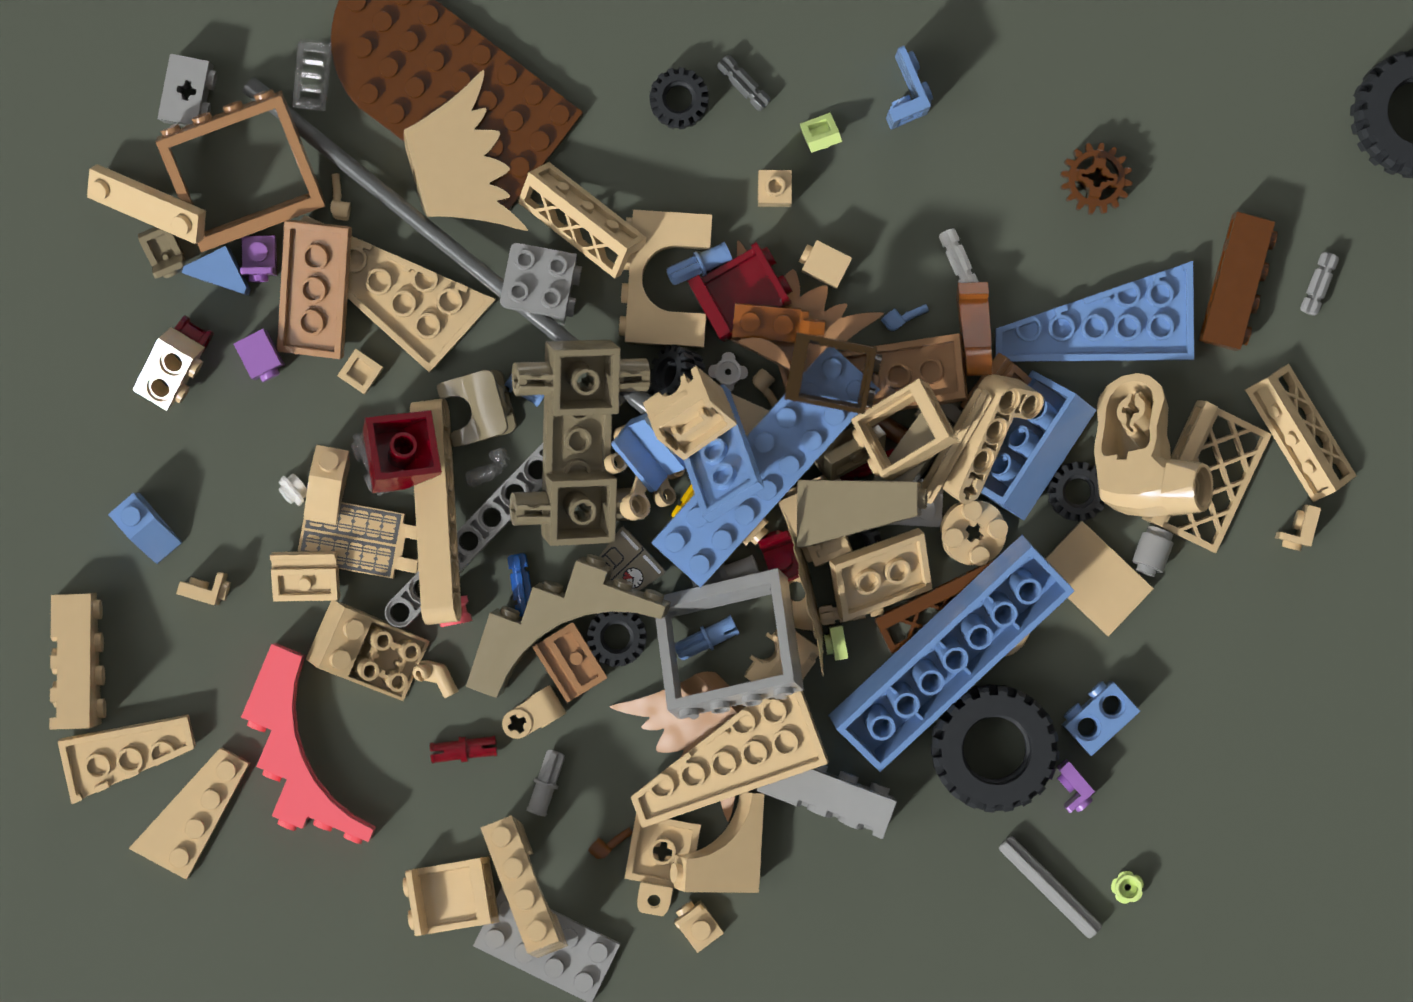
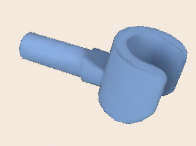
[881,304,929,331]

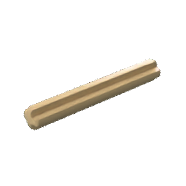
[922,388,992,504]

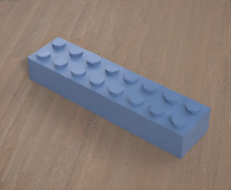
[651,347,880,588]
[829,535,1074,772]

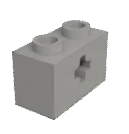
[157,54,217,126]

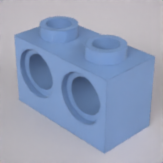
[1061,681,1140,756]

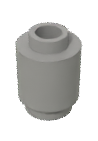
[1132,525,1174,577]

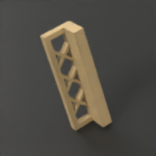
[518,162,647,278]
[1245,364,1357,502]

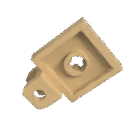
[624,813,701,916]

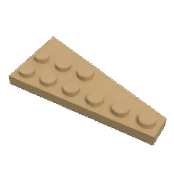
[300,215,496,373]
[631,691,829,828]

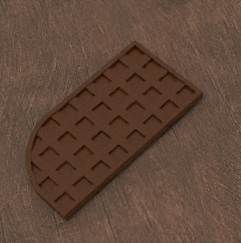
[331,0,583,211]

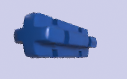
[507,553,532,617]

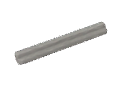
[999,836,1102,938]

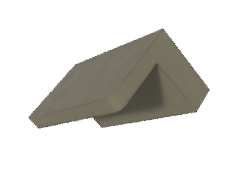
[814,425,886,480]

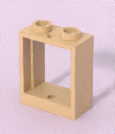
[851,379,959,481]

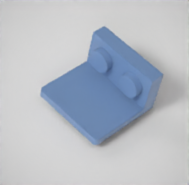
[886,46,933,130]

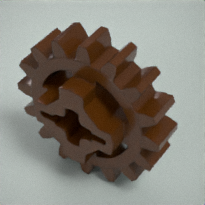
[1060,143,1132,215]

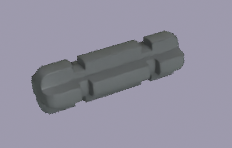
[717,55,771,111]

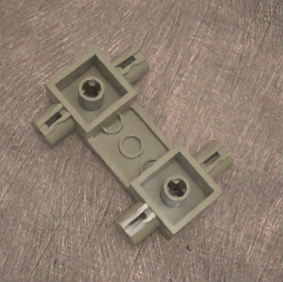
[510,339,650,546]

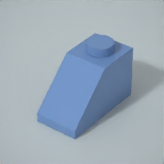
[108,493,182,564]

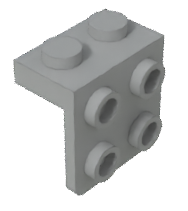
[500,243,582,326]

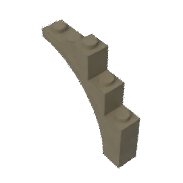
[466,554,671,698]

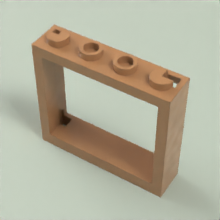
[156,89,325,253]

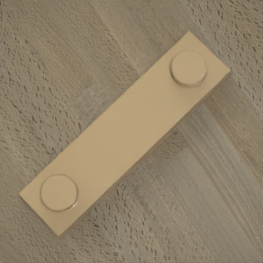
[87,164,206,244]

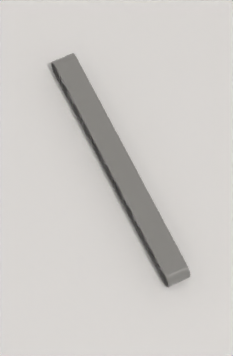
[385,394,627,628]

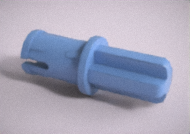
[666,242,732,285]
[675,615,740,660]

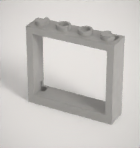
[656,568,804,720]

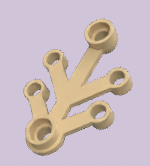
[604,425,685,521]

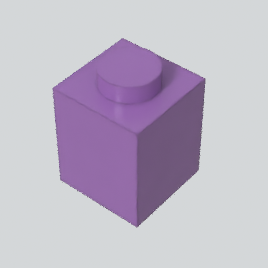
[234,329,285,383]

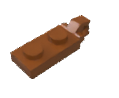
[732,303,826,342]

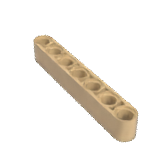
[410,398,462,625]

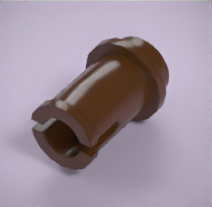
[872,417,909,445]

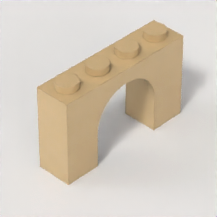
[619,210,712,348]
[481,815,568,958]

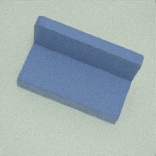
[611,413,686,492]

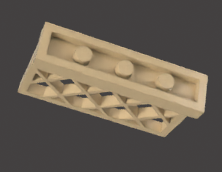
[1142,400,1272,553]

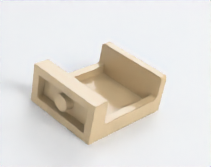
[403,857,500,936]

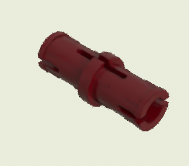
[429,735,498,764]

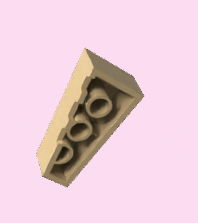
[49,593,106,730]

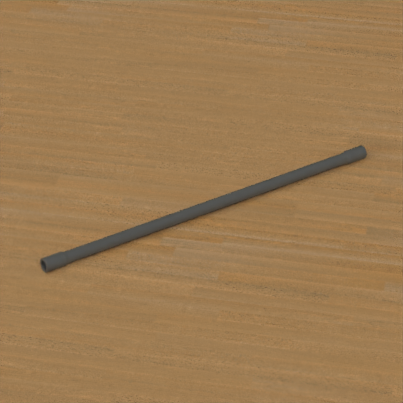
[242,77,652,415]

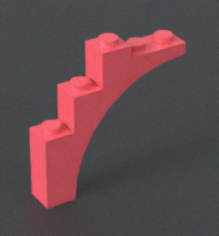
[241,643,376,844]

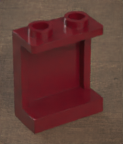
[687,242,793,342]

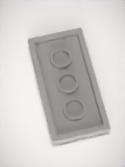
[473,887,620,1002]

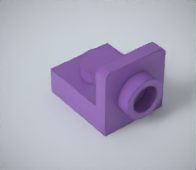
[240,235,277,282]
[1057,759,1095,813]

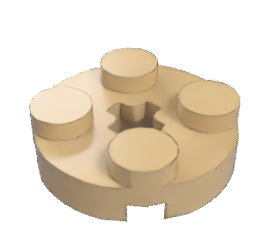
[940,500,1008,566]

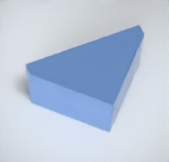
[182,246,251,296]

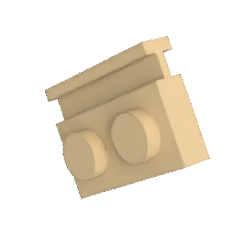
[270,551,341,601]

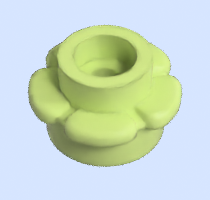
[1111,871,1144,904]

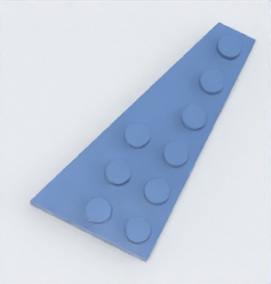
[995,261,1194,362]

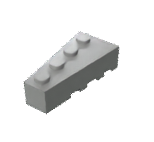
[757,765,897,839]

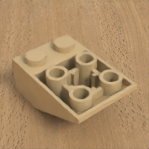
[306,601,430,701]

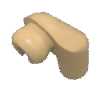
[413,660,459,698]

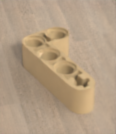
[941,374,1044,504]

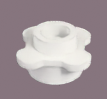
[708,352,748,391]
[279,474,307,506]

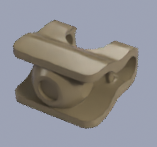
[436,370,517,447]

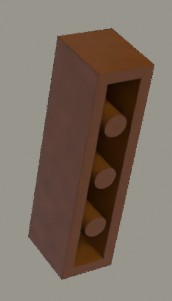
[1198,212,1278,351]

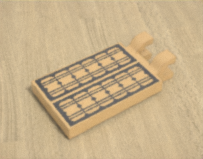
[298,502,419,579]

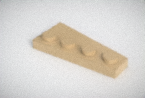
[58,714,196,804]
[129,747,250,880]

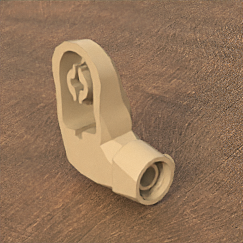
[1094,373,1213,517]

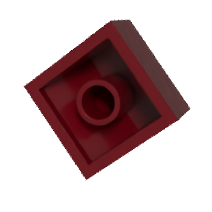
[363,410,442,493]

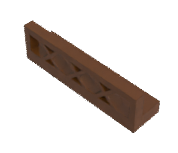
[874,560,994,654]

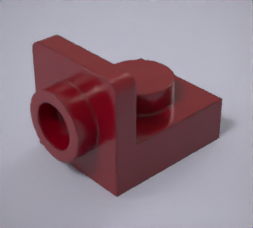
[758,530,799,582]

